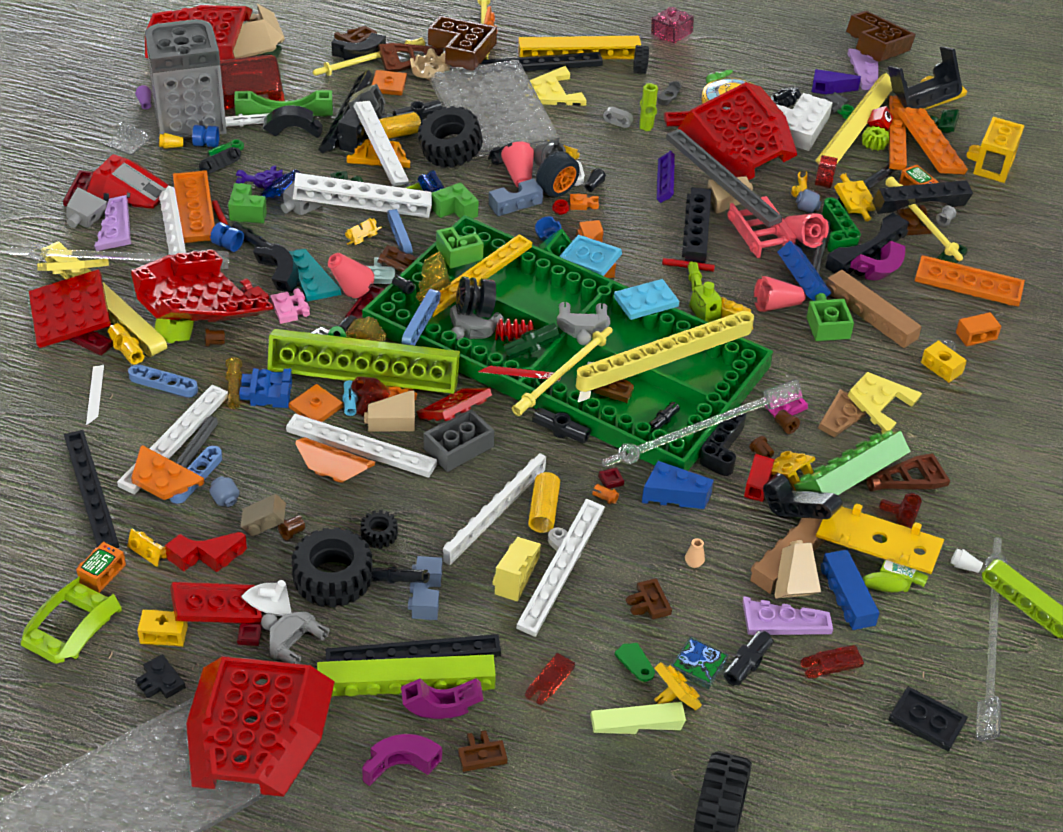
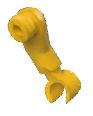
[791,171,808,198]

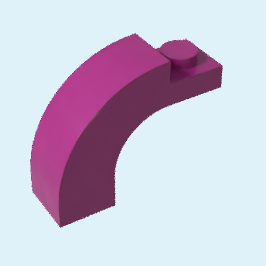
[850,241,905,280]
[401,678,483,719]
[362,734,442,786]

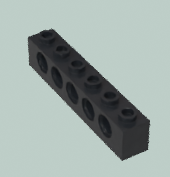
[682,187,711,263]

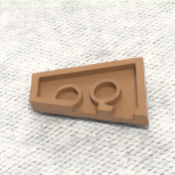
[818,389,867,437]

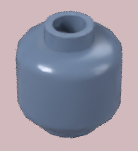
[795,189,822,214]
[209,476,240,507]

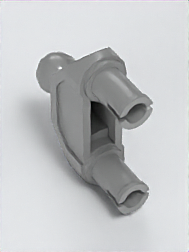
[557,302,610,346]
[450,305,504,341]
[261,612,330,664]

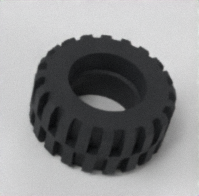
[418,106,483,168]
[292,527,373,608]
[693,751,752,832]

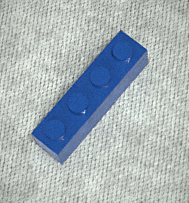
[777,241,832,301]
[820,549,880,630]

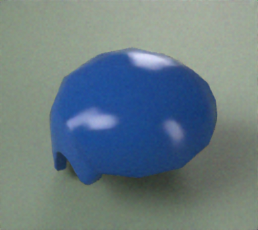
[535,216,562,242]

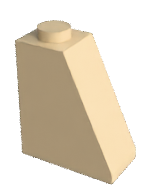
[707,176,753,214]
[364,390,415,432]
[775,540,821,599]

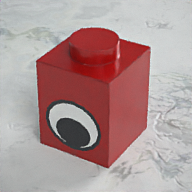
[867,106,894,131]

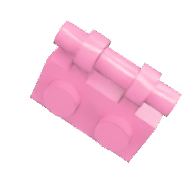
[270,288,310,324]

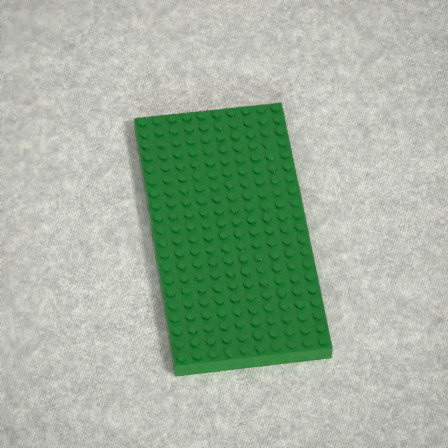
[362,215,773,471]

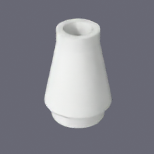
[950,548,983,573]

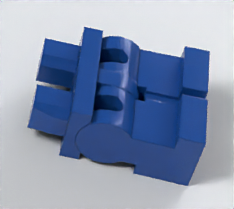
[239,368,292,408]

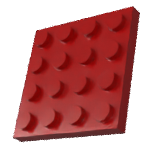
[29,269,111,348]

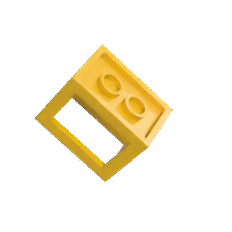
[966,117,1025,183]

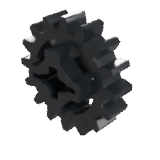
[771,87,801,108]

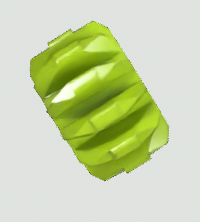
[862,126,889,151]

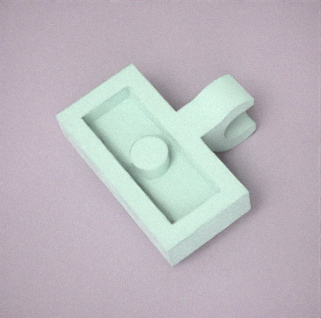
[367,257,395,284]

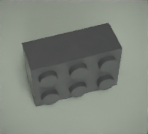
[424,409,494,472]

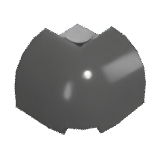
[348,84,387,119]

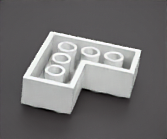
[777,93,833,151]

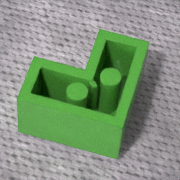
[432,182,479,218]
[228,183,267,223]
[436,226,484,269]

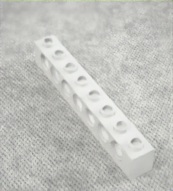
[293,173,432,218]

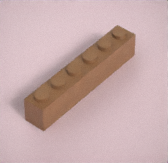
[826,270,922,348]
[750,518,826,594]

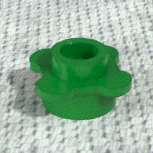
[837,104,854,119]

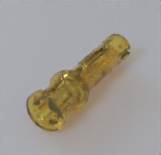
[225,357,242,409]

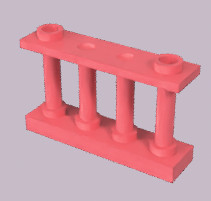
[727,196,797,258]

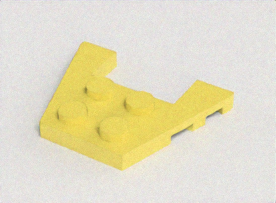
[527,66,587,106]
[37,259,109,274]
[847,372,922,433]

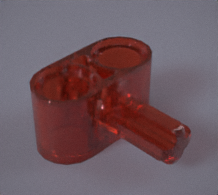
[815,155,838,188]
[351,376,390,416]
[879,493,922,529]

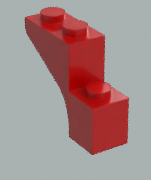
[165,532,247,572]

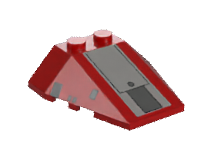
[87,154,170,209]

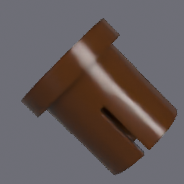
[205,328,225,347]
[775,410,800,434]
[749,436,774,458]
[278,515,305,540]

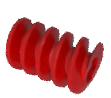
[495,318,534,342]

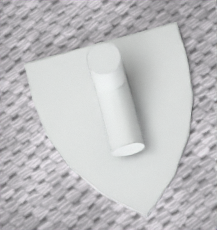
[241,580,291,617]

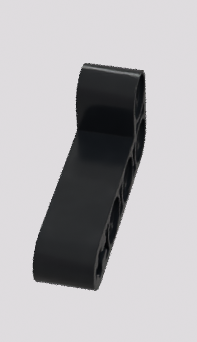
[699,408,746,476]
[763,473,843,519]

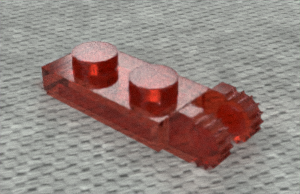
[800,645,864,679]
[525,653,575,705]

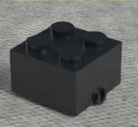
[337,105,369,153]

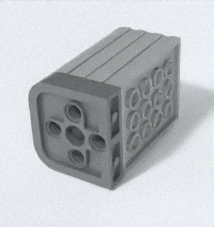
[145,19,227,139]

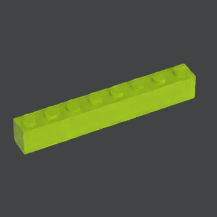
[317,655,496,697]

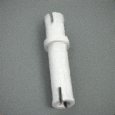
[225,113,269,127]

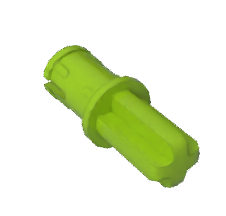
[688,261,702,291]

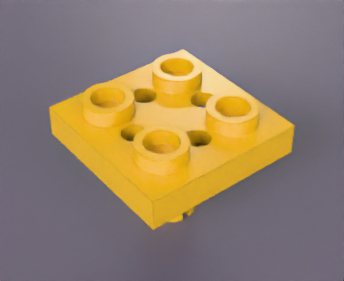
[654,662,702,710]

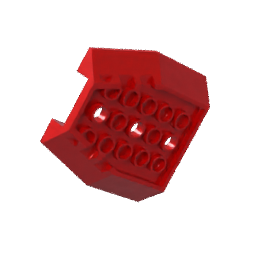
[145,5,253,71]
[678,82,797,180]
[131,249,274,322]
[186,656,335,797]

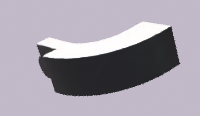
[331,33,386,62]
[263,105,323,138]
[253,244,299,293]

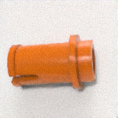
[592,484,619,504]

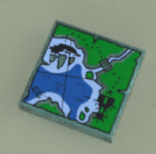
[671,636,729,689]

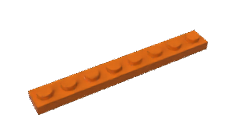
[888,95,907,170]

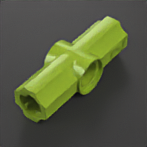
[639,83,658,131]

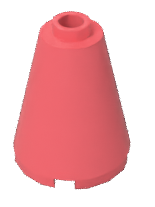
[501,141,534,188]
[784,213,829,248]
[328,253,374,298]
[754,276,806,312]

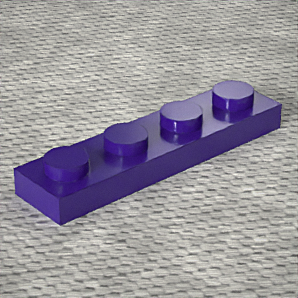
[656,150,675,203]

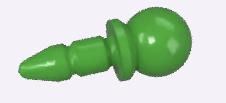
[706,70,733,84]

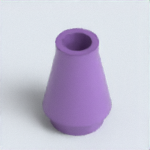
[135,85,151,109]

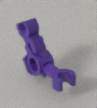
[236,166,283,190]

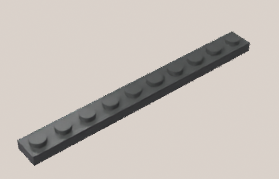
[666,129,783,228]

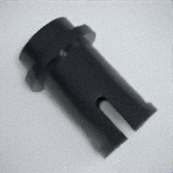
[392,275,415,294]

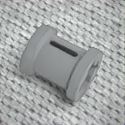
[936,205,957,227]

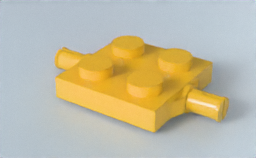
[834,173,875,222]

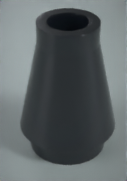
[584,168,606,192]

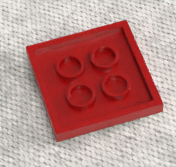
[416,388,492,421]

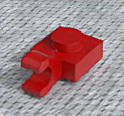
[240,278,269,301]

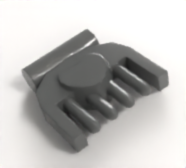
[821,92,849,114]

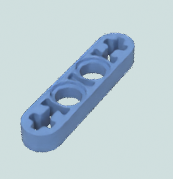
[387,209,413,255]
[402,289,441,346]
[128,364,198,397]
[169,446,222,504]

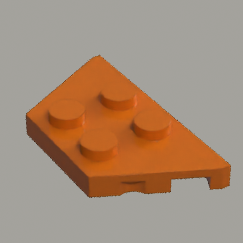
[131,445,204,500]

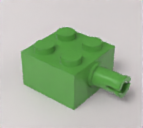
[806,293,854,341]

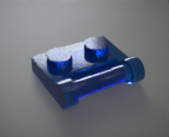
[260,169,300,199]

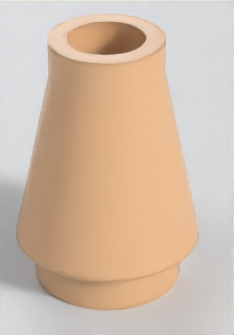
[685,538,705,568]

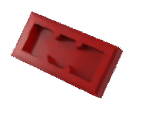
[663,111,689,127]

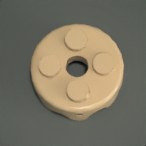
[410,48,450,80]

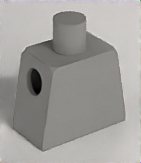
[281,183,323,215]
[66,188,107,228]

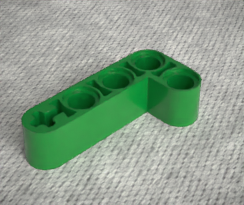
[822,197,861,253]

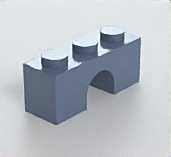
[488,178,543,216]
[408,556,442,620]

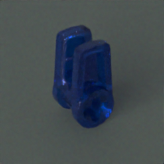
[418,170,445,205]

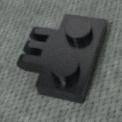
[135,654,186,699]

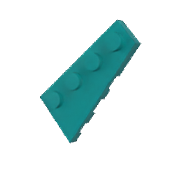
[289,249,341,302]

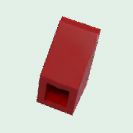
[744,454,775,502]

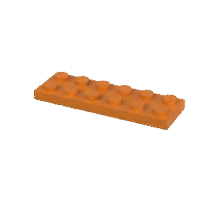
[896,107,968,174]
[173,170,215,243]
[915,255,1025,307]

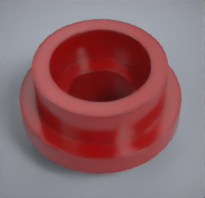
[552,199,569,215]

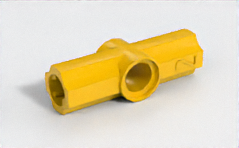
[108,323,145,365]

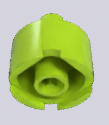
[154,318,194,343]

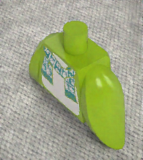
[862,536,929,593]

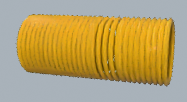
[379,112,421,139]
[528,472,560,533]

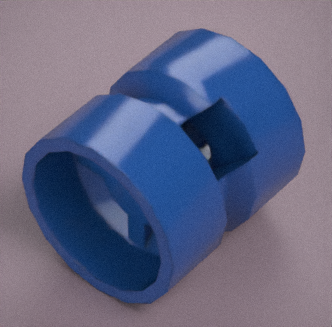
[192,125,219,148]
[210,222,244,252]

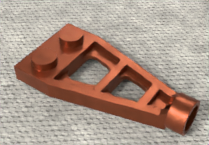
[378,43,443,72]
[866,453,950,492]

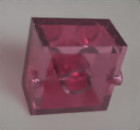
[651,7,694,43]

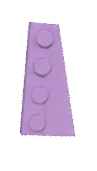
[847,49,878,90]
[94,195,131,251]
[742,596,833,635]

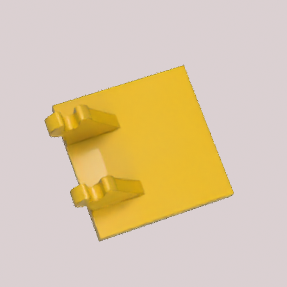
[772,451,815,491]

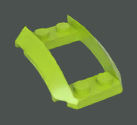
[21,576,122,664]

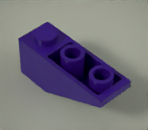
[811,69,861,95]

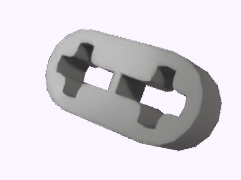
[603,107,634,128]

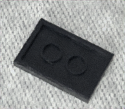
[888,686,968,752]

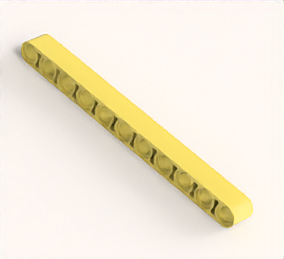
[815,73,892,173]
[41,242,167,357]
[576,311,754,392]

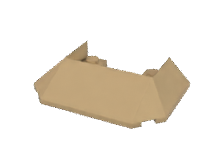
[233,3,285,60]

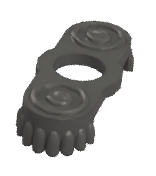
[657,81,682,105]

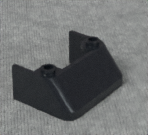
[888,46,962,109]

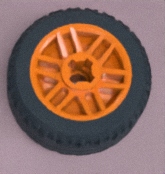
[536,151,580,197]

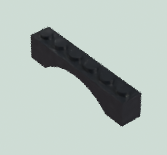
[872,180,973,214]
[825,212,909,274]

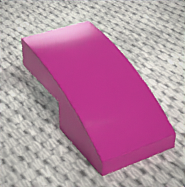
[765,392,808,418]

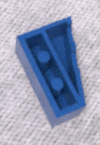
[642,461,714,509]

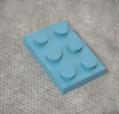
[559,234,622,276]
[614,279,679,320]

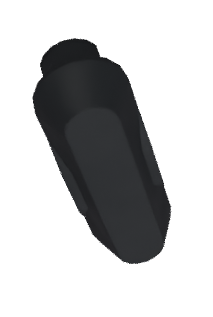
[199,147,241,174]

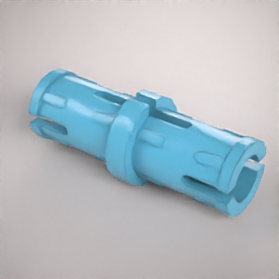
[342,380,358,416]

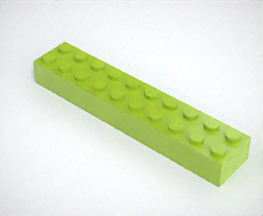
[267,329,460,394]

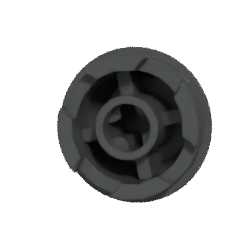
[534,140,566,167]

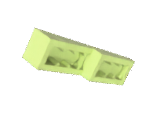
[590,702,686,734]

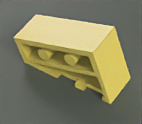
[493,537,541,602]

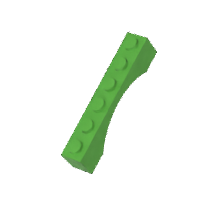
[234,90,333,116]

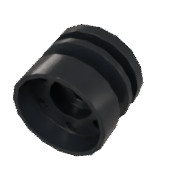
[456,276,496,318]

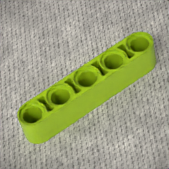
[982,559,1063,639]

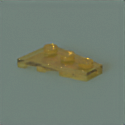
[416,251,451,302]

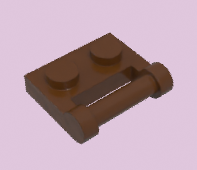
[896,205,932,236]
[377,245,417,272]

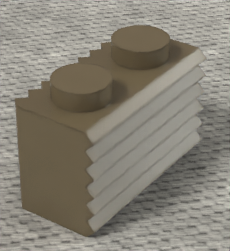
[240,494,286,537]

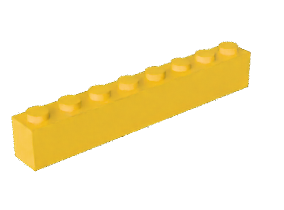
[518,36,641,59]

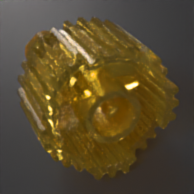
[346,316,387,342]

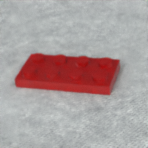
[170,582,262,624]

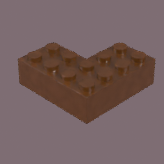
[846,10,916,62]
[428,15,497,70]

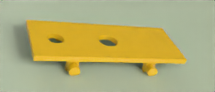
[816,504,944,574]

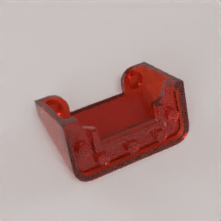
[220,55,285,109]

